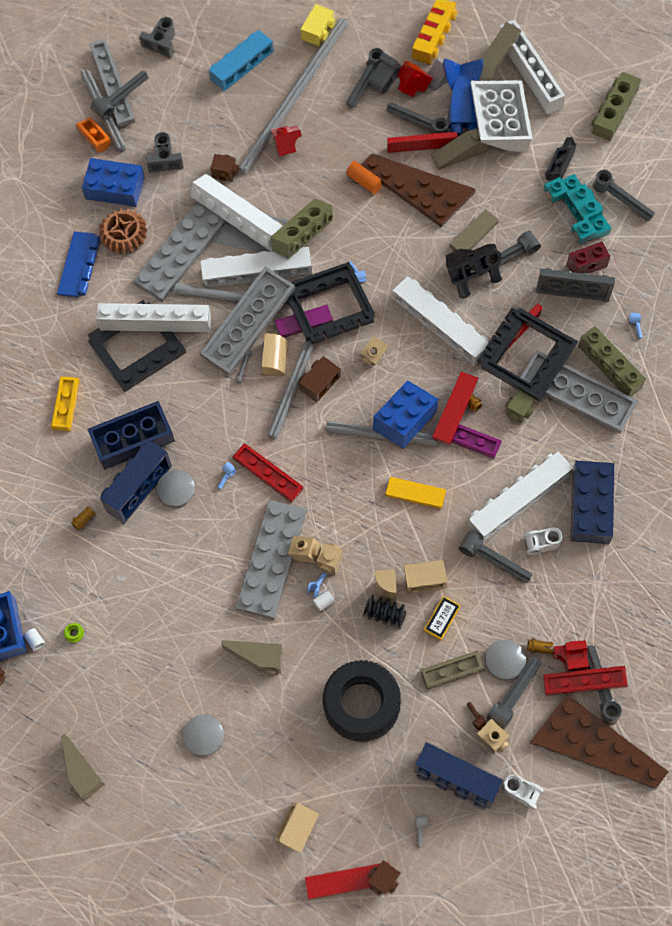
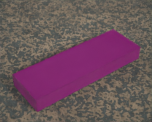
[275,305,333,338]
[452,424,502,459]

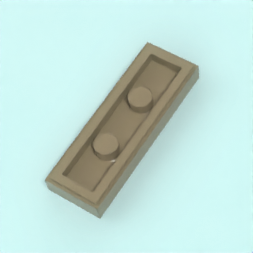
[450,209,499,251]
[420,651,484,690]

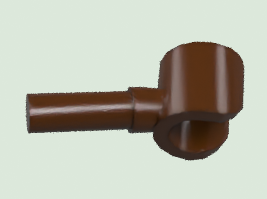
[467,702,486,731]

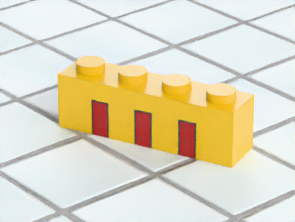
[412,0,458,65]

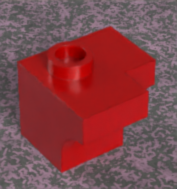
[397,60,433,97]
[271,125,302,156]
[552,640,589,672]

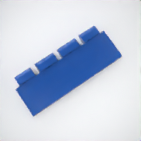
[57,231,100,297]

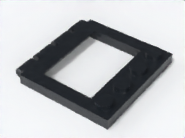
[287,262,375,345]
[88,300,186,392]
[477,308,578,403]

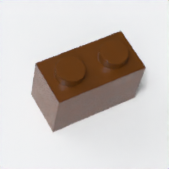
[299,356,341,403]

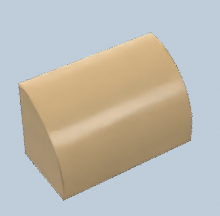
[262,333,288,376]
[404,560,447,594]
[375,569,397,604]
[274,802,319,853]

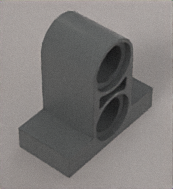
[139,17,175,58]
[368,52,402,94]
[146,132,184,173]

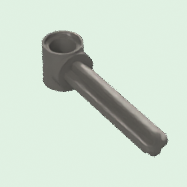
[346,48,384,109]
[90,71,149,120]
[386,103,449,134]
[593,170,655,221]
[474,231,541,276]
[458,531,532,583]
[587,645,622,725]
[486,657,541,730]

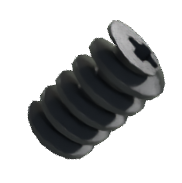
[363,594,407,630]

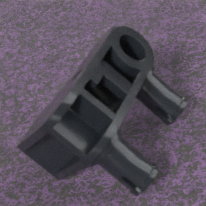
[446,244,503,298]

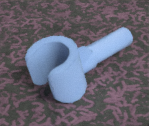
[350,261,366,282]
[629,313,643,339]
[218,462,236,489]
[307,572,327,598]

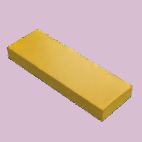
[51,376,80,431]
[385,477,446,509]

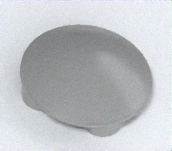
[157,470,195,506]
[485,640,526,681]
[183,715,224,756]

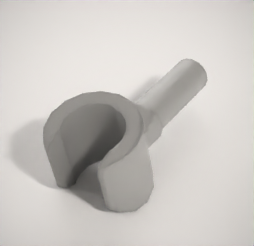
[415,816,428,846]

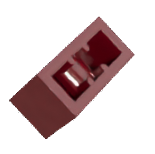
[567,241,610,274]

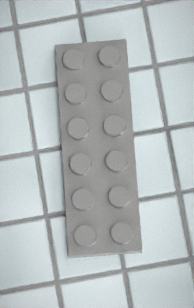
[133,202,226,302]
[200,266,296,375]
[520,350,638,434]
[236,500,307,620]

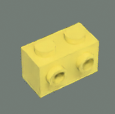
[301,4,336,47]

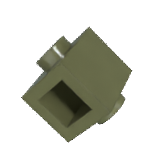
[505,390,535,424]

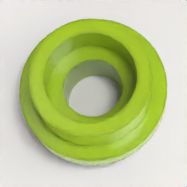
[64,623,84,643]

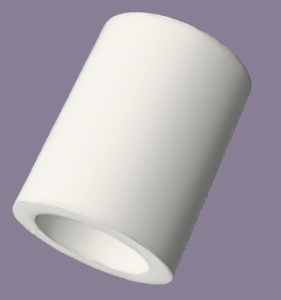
[313,590,335,612]
[23,628,45,651]

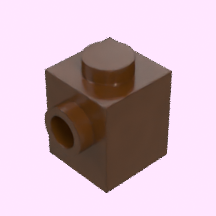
[210,154,239,182]
[367,860,401,897]

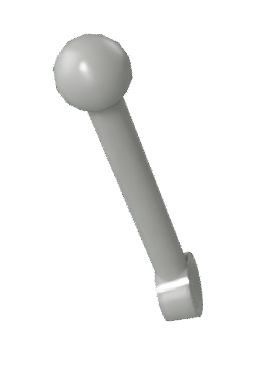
[236,349,252,383]

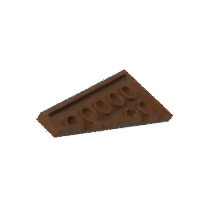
[361,153,476,228]
[530,694,669,789]

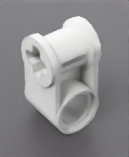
[523,528,562,555]
[502,775,544,810]

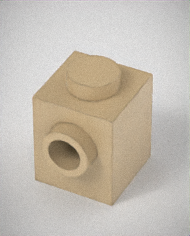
[360,335,389,366]
[288,536,322,563]
[317,544,343,575]
[476,719,510,754]

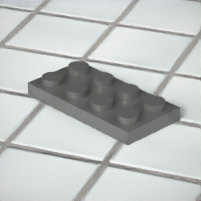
[536,268,615,302]

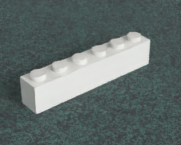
[499,19,565,115]
[190,174,282,251]
[201,247,312,288]
[392,276,489,366]
[96,303,211,332]
[468,452,573,541]

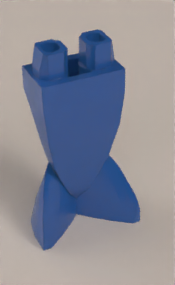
[443,59,483,136]

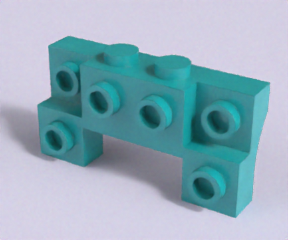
[543,174,611,245]

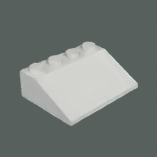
[470,81,533,152]

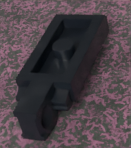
[545,137,577,180]

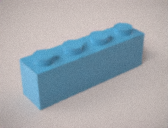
[209,29,274,91]

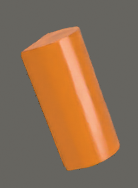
[76,117,111,153]
[346,160,382,195]

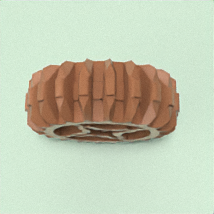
[99,208,148,255]

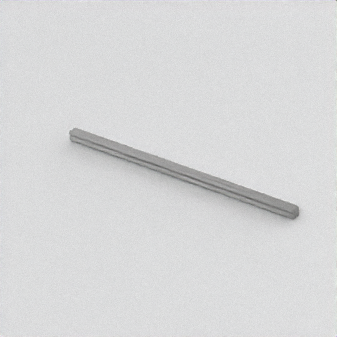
[239,18,347,174]

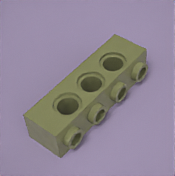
[591,71,641,141]
[270,199,333,259]
[578,326,646,397]

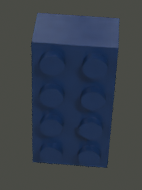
[87,401,175,470]
[100,440,172,524]
[570,460,614,544]
[414,742,503,810]

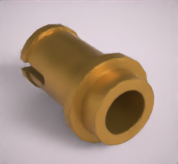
[468,394,483,412]
[71,506,96,531]
[527,638,553,655]

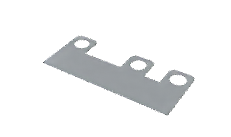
[193,201,288,252]

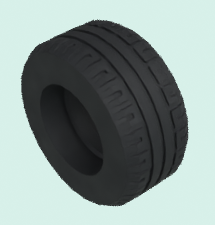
[323,660,401,742]

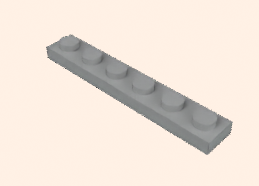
[90,39,135,127]

